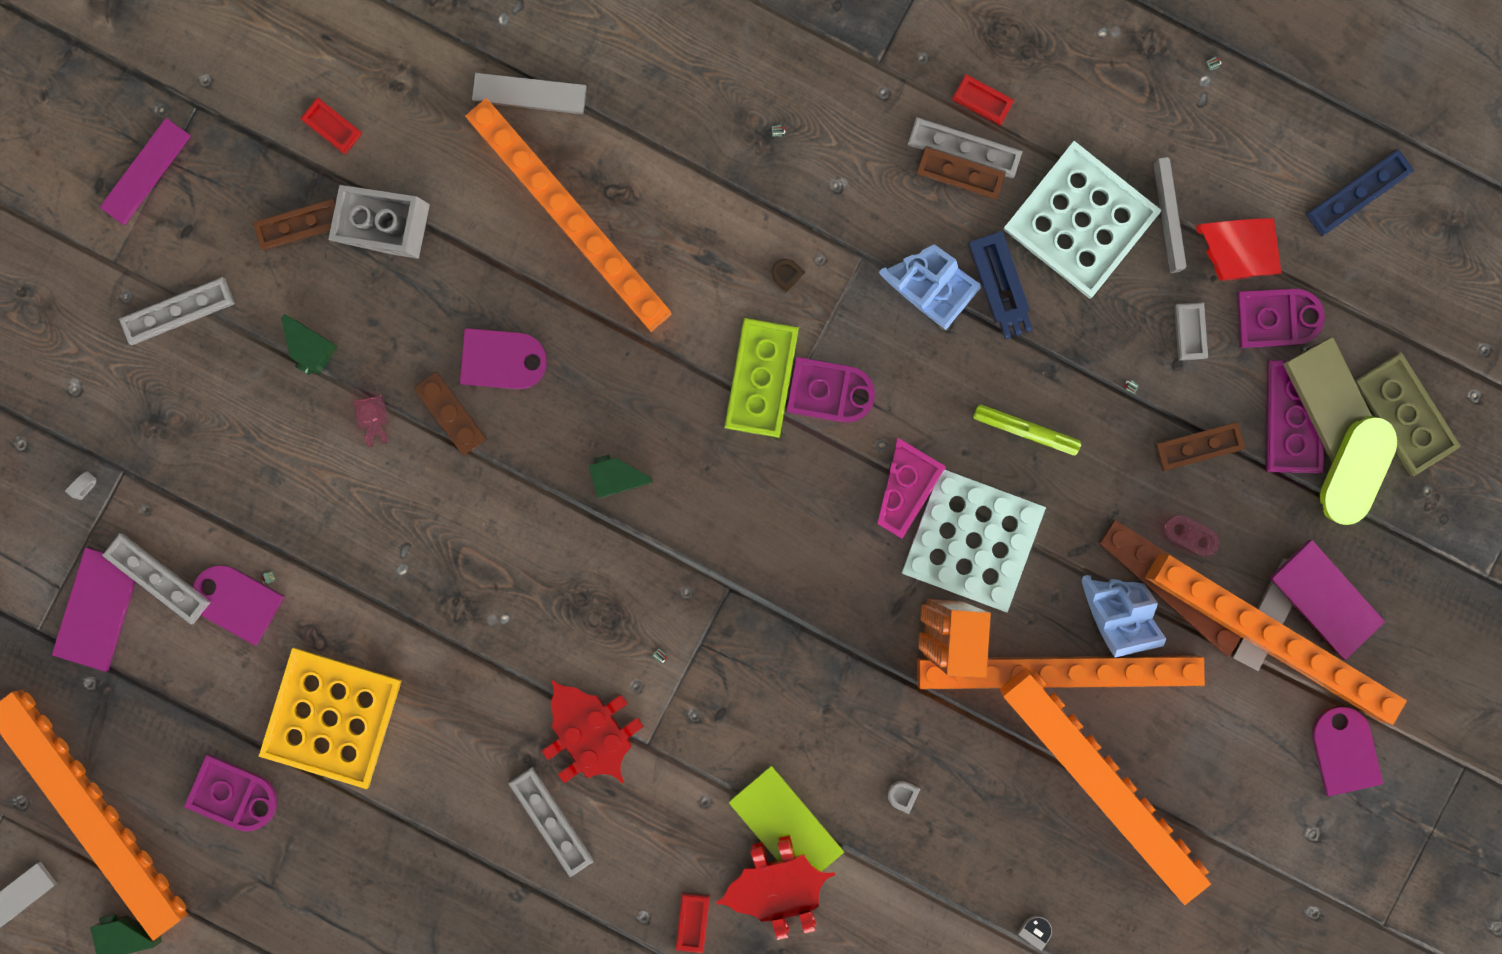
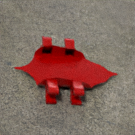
[542,680,644,783]
[716,835,835,940]

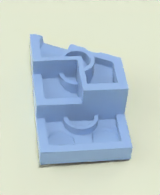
[879,244,981,330]
[1082,575,1166,658]

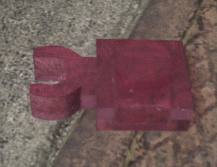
[353,395,388,447]

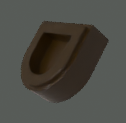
[772,259,805,293]

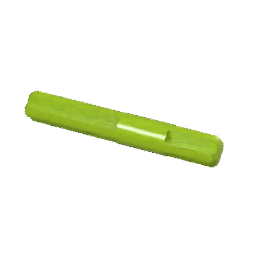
[973,404,1081,455]

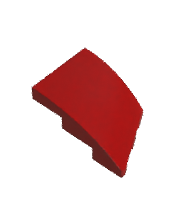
[1196,218,1281,281]

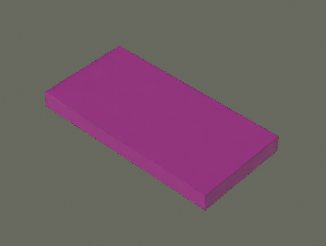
[1265,360,1324,473]
[1269,540,1385,660]
[52,548,136,672]

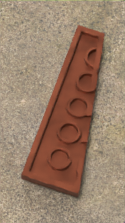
[1099,520,1241,657]

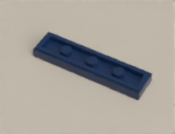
[1305,149,1414,237]

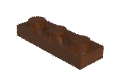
[917,146,1006,200]
[253,199,336,251]
[414,372,487,456]
[1155,422,1246,471]

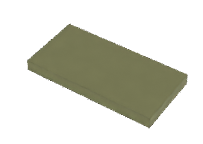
[1283,337,1372,463]
[1354,352,1461,476]

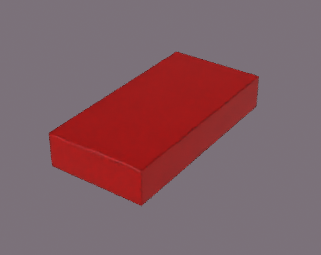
[952,74,1014,126]
[300,97,363,155]
[676,892,710,953]

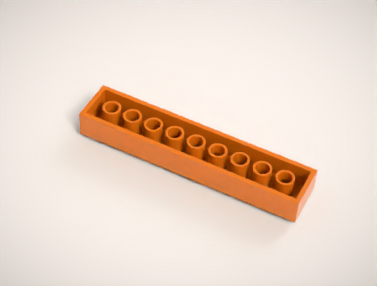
[918,599,991,678]

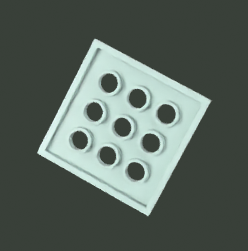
[1003,141,1162,299]
[901,470,1046,612]

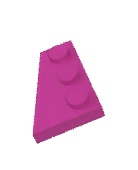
[878,438,946,539]

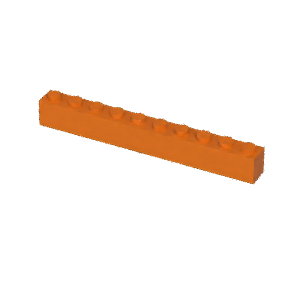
[465,98,672,332]
[1145,554,1407,725]
[917,655,1205,689]
[1000,668,1211,905]
[0,690,188,940]

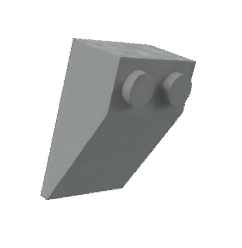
[328,185,430,259]

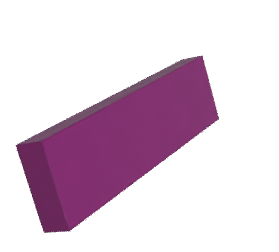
[99,118,191,225]

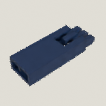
[968,231,1032,340]

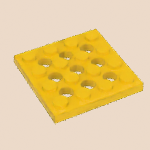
[259,647,402,789]

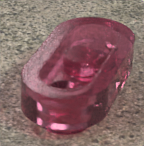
[1164,515,1220,556]

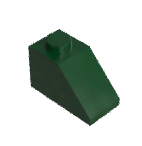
[281,314,338,375]
[589,454,653,499]
[90,913,162,954]

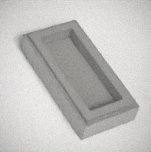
[1174,302,1208,361]

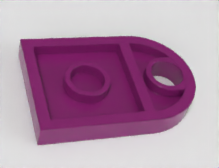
[1237,289,1325,348]
[460,328,547,390]
[787,357,875,423]
[193,566,285,646]
[1312,706,1383,797]
[184,754,278,832]

